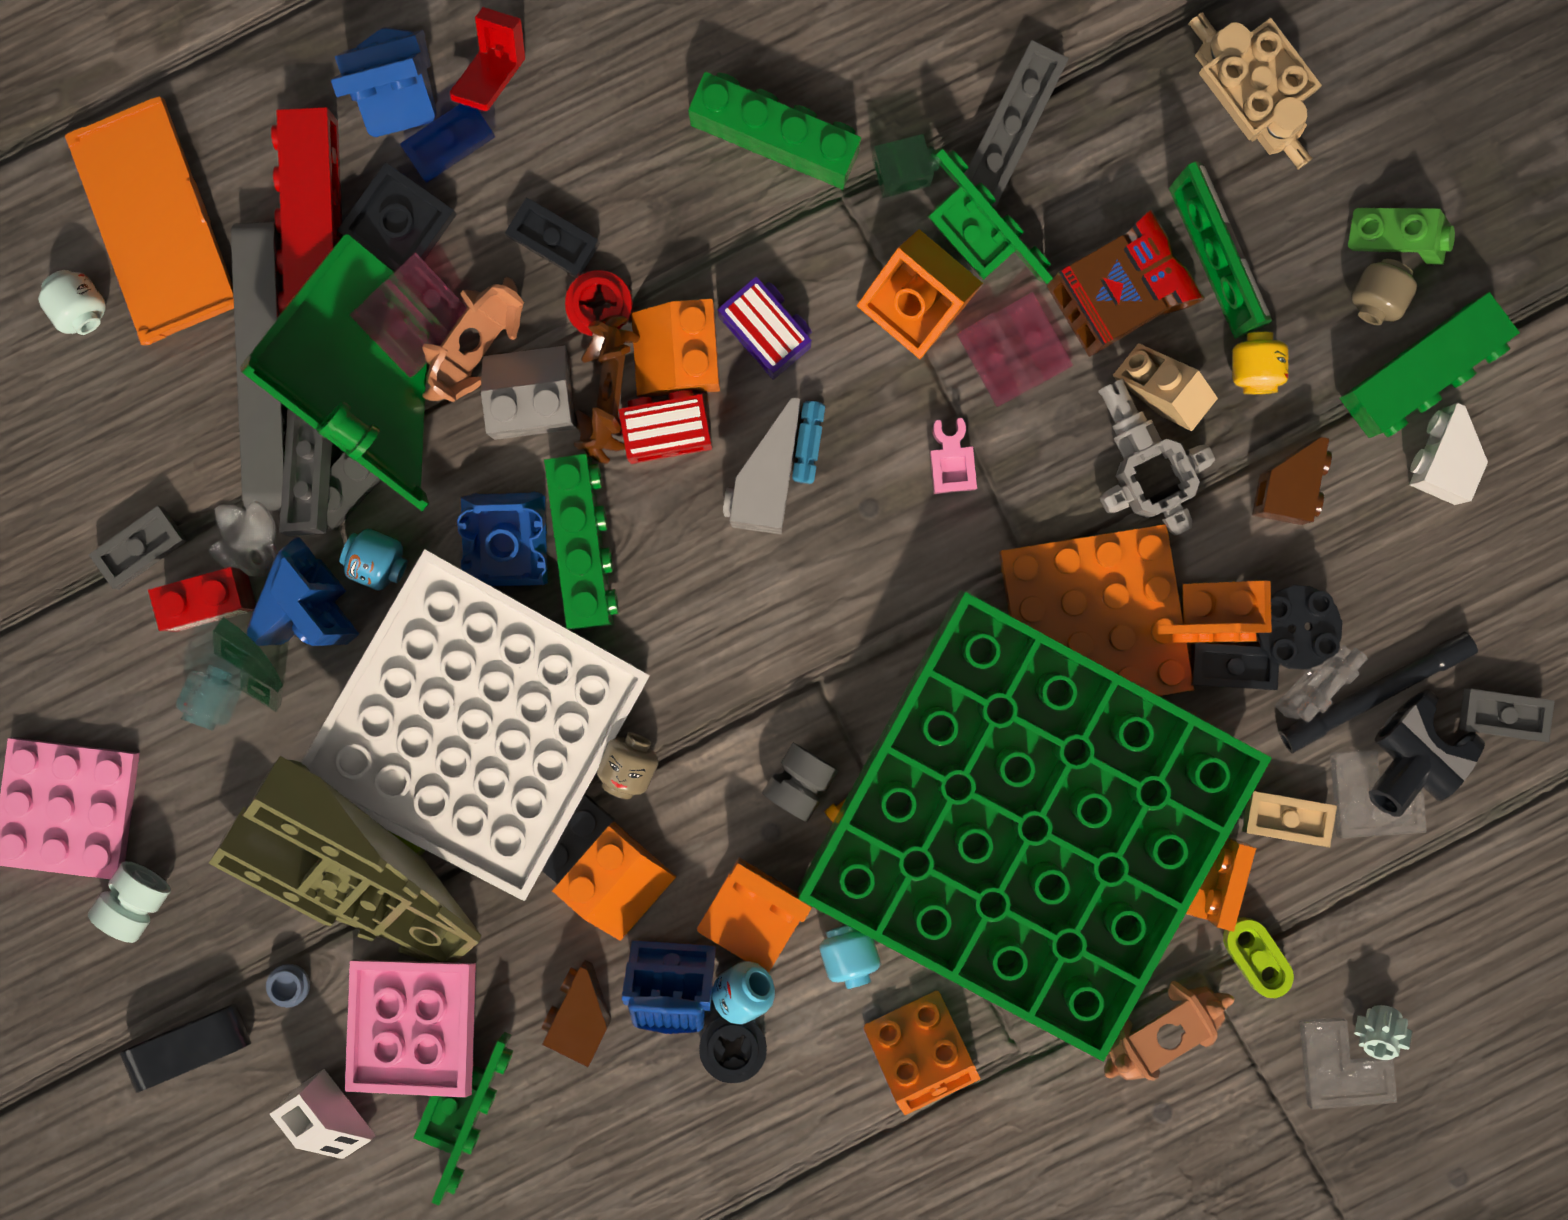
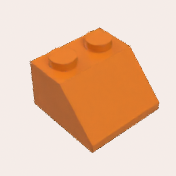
[857,229,983,359]
[631,299,720,397]
[552,821,677,941]

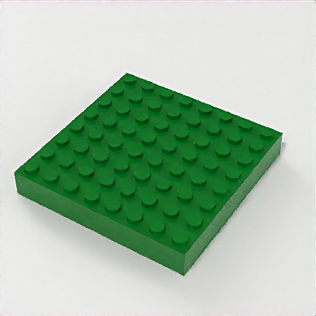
[797,590,1272,1062]

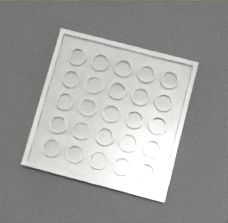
[301,549,650,901]

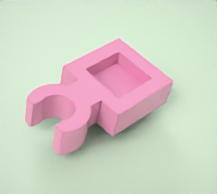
[930,418,977,494]

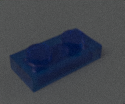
[400,104,495,183]

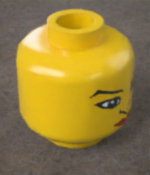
[1232,332,1289,395]

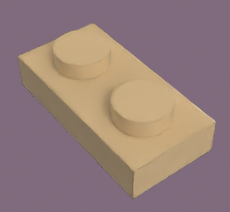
[1242,791,1337,848]

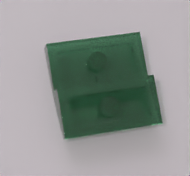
[213,617,283,712]

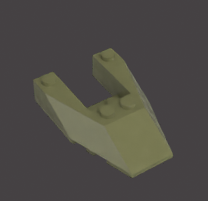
[208,756,482,963]

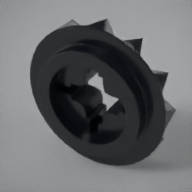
[699,1016,767,1083]

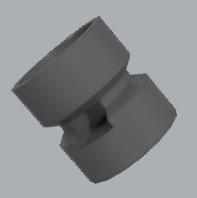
[762,742,839,822]

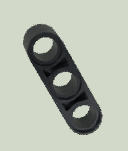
[120,1003,252,1093]

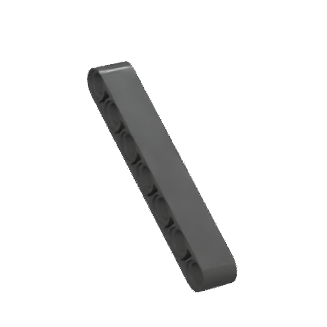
[231,221,288,512]

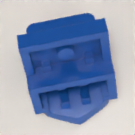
[331,27,437,137]
[247,537,359,646]
[622,940,716,1034]

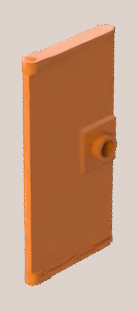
[65,96,234,345]

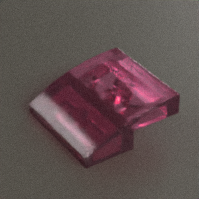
[349,253,467,378]
[957,292,1074,407]

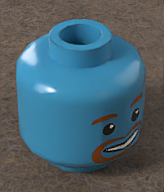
[340,528,408,590]

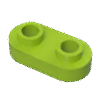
[1223,917,1294,998]

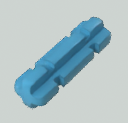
[792,401,825,484]

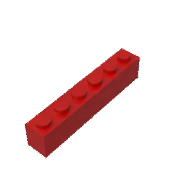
[271,107,342,314]

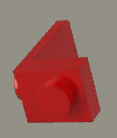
[450,7,525,111]

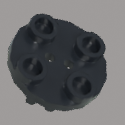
[1256,585,1342,670]

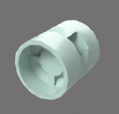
[88,861,171,943]

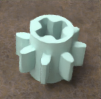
[1354,1005,1412,1060]

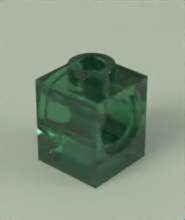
[872,134,938,198]

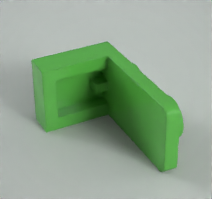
[1348,208,1455,265]

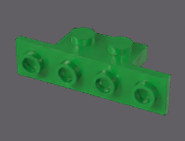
[927,148,1053,284]
[413,1032,514,1206]

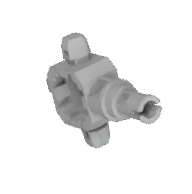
[1098,379,1215,536]

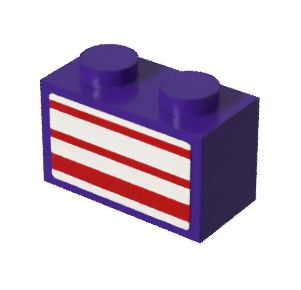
[718,277,812,380]

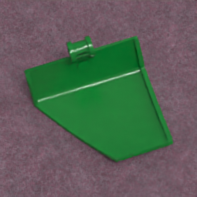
[240,234,431,512]

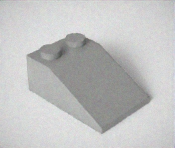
[723,398,800,535]

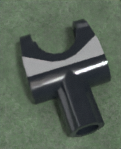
[1368,689,1485,817]

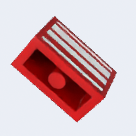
[618,390,713,464]
[148,567,256,632]

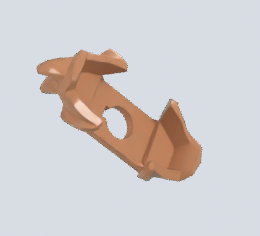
[422,277,524,402]
[1104,981,1235,1081]

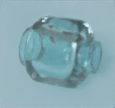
[176,665,241,731]

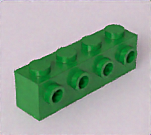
[688,72,862,190]
[1339,292,1520,438]
[544,454,619,630]

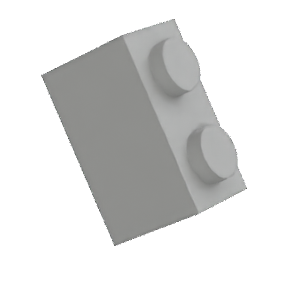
[481,346,577,440]

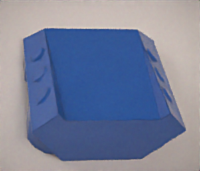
[457,491,548,586]

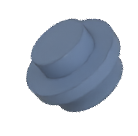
[266,964,310,1008]

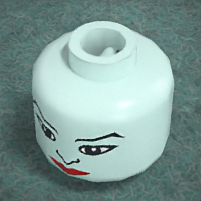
[38,270,106,335]

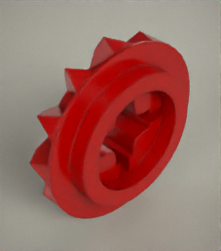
[565,270,633,336]

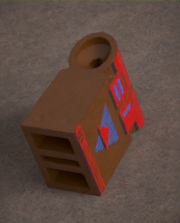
[1047,209,1205,357]

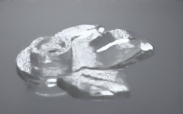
[208,501,278,577]

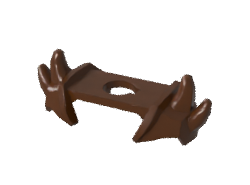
[574,315,640,464]

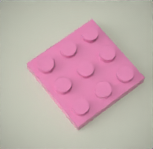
[0,738,140,879]
[345,960,476,1097]

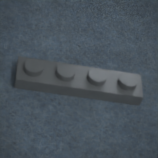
[965,40,1069,209]

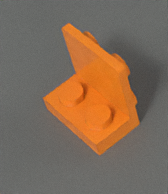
[1157,581,1272,643]
[1186,838,1256,932]
[697,857,812,972]
[864,991,981,1115]

